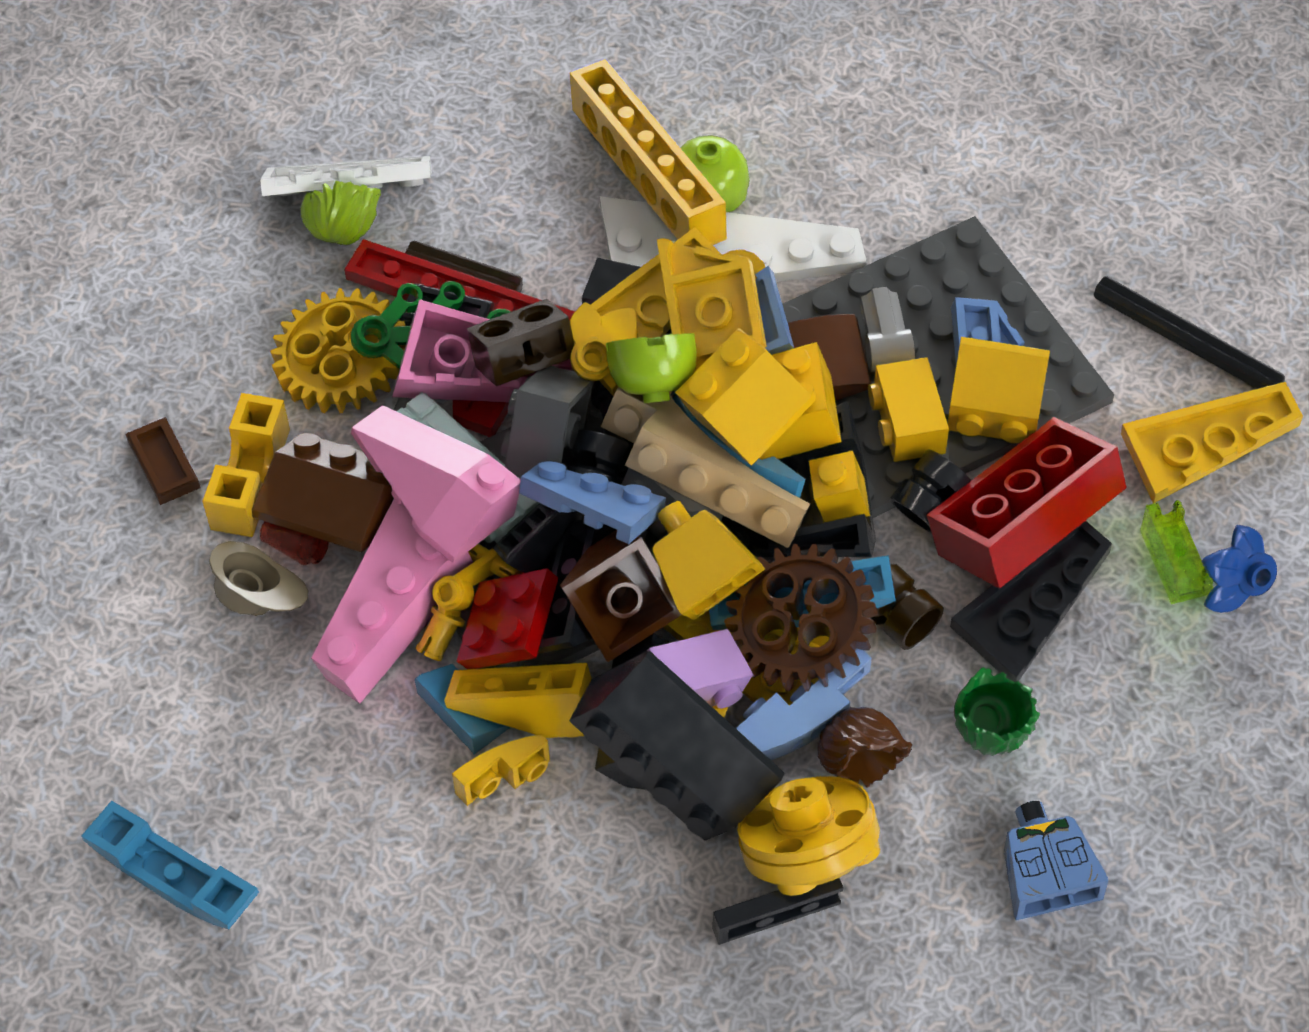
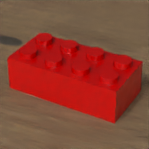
[927,417,1127,589]

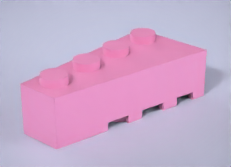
[392,300,575,402]

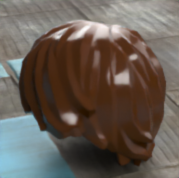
[817,707,912,788]

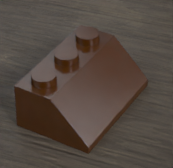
[252,433,394,553]

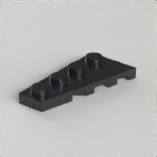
[950,521,1112,682]

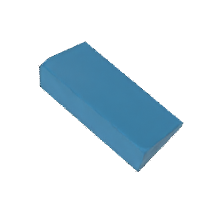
[415,663,510,755]

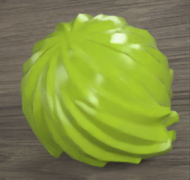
[300,181,381,245]

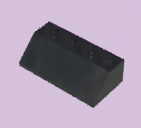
[569,650,785,841]

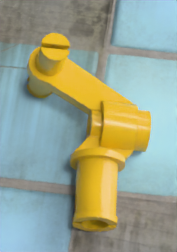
[415,544,522,661]

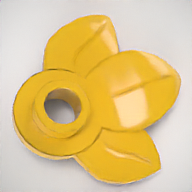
[570,302,636,381]

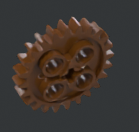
[724,544,878,692]

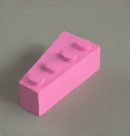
[311,499,473,704]

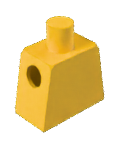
[652,501,765,620]

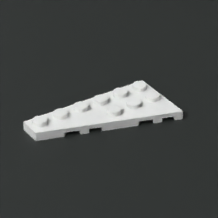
[600,196,867,282]

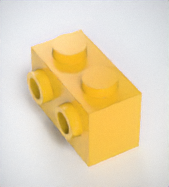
[868,357,949,462]

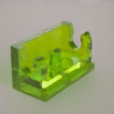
[1140,500,1214,604]

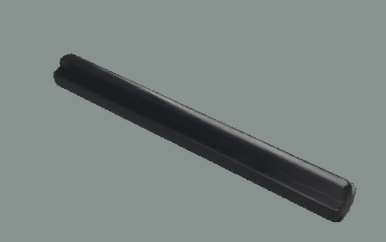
[1094,276,1285,389]

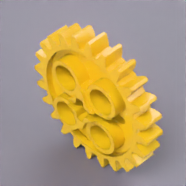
[270,288,406,414]

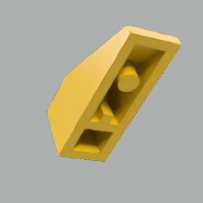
[444,663,592,738]

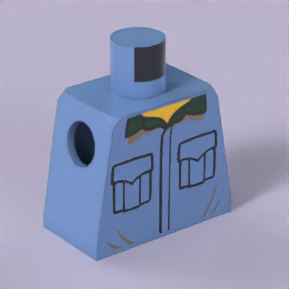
[1004,801,1109,920]

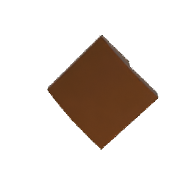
[788,314,872,401]

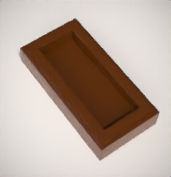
[125,417,201,505]

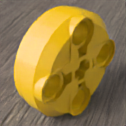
[737,776,880,896]

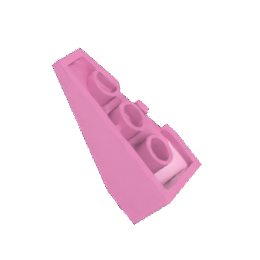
[351,405,521,563]

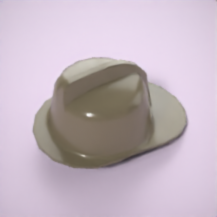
[209,541,308,616]

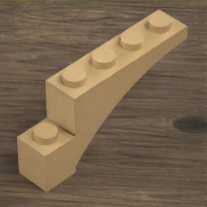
[601,387,810,548]

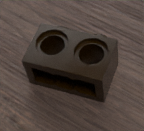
[467,299,574,387]

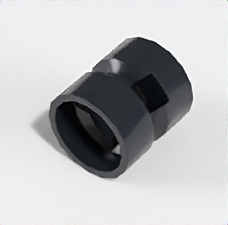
[567,430,633,485]
[889,449,971,533]

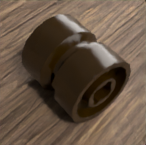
[870,564,944,650]

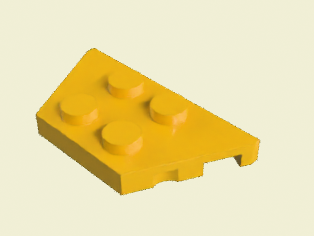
[657,238,767,372]

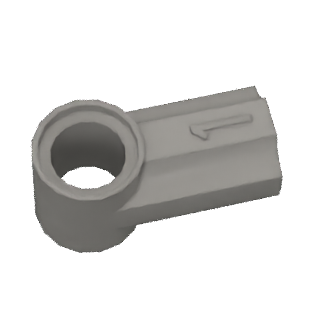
[860,287,915,372]

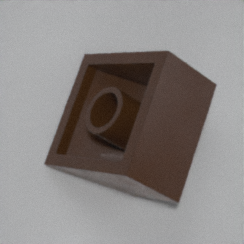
[560,530,682,662]

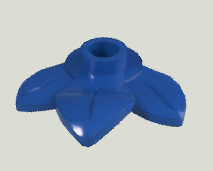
[1202,525,1277,613]

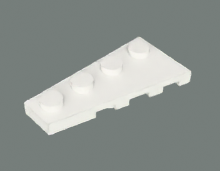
[260,156,432,196]

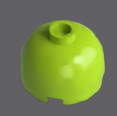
[680,135,750,212]
[606,333,697,403]

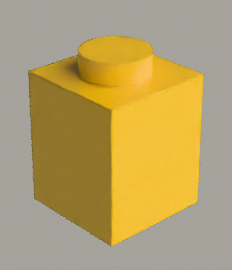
[809,451,870,522]

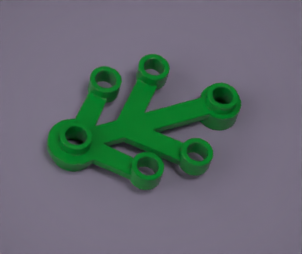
[350,281,511,369]

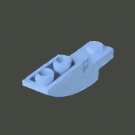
[736,649,872,760]

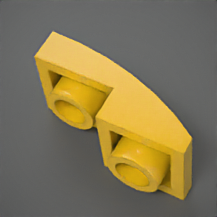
[452,734,550,806]

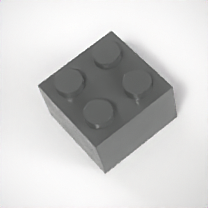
[501,366,595,478]

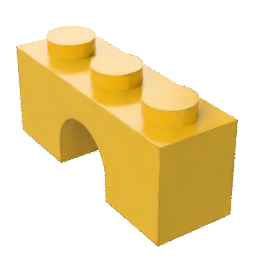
[202,393,290,537]

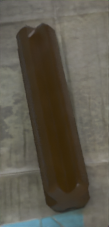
[405,241,523,292]

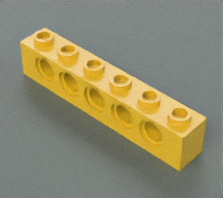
[570,59,727,245]

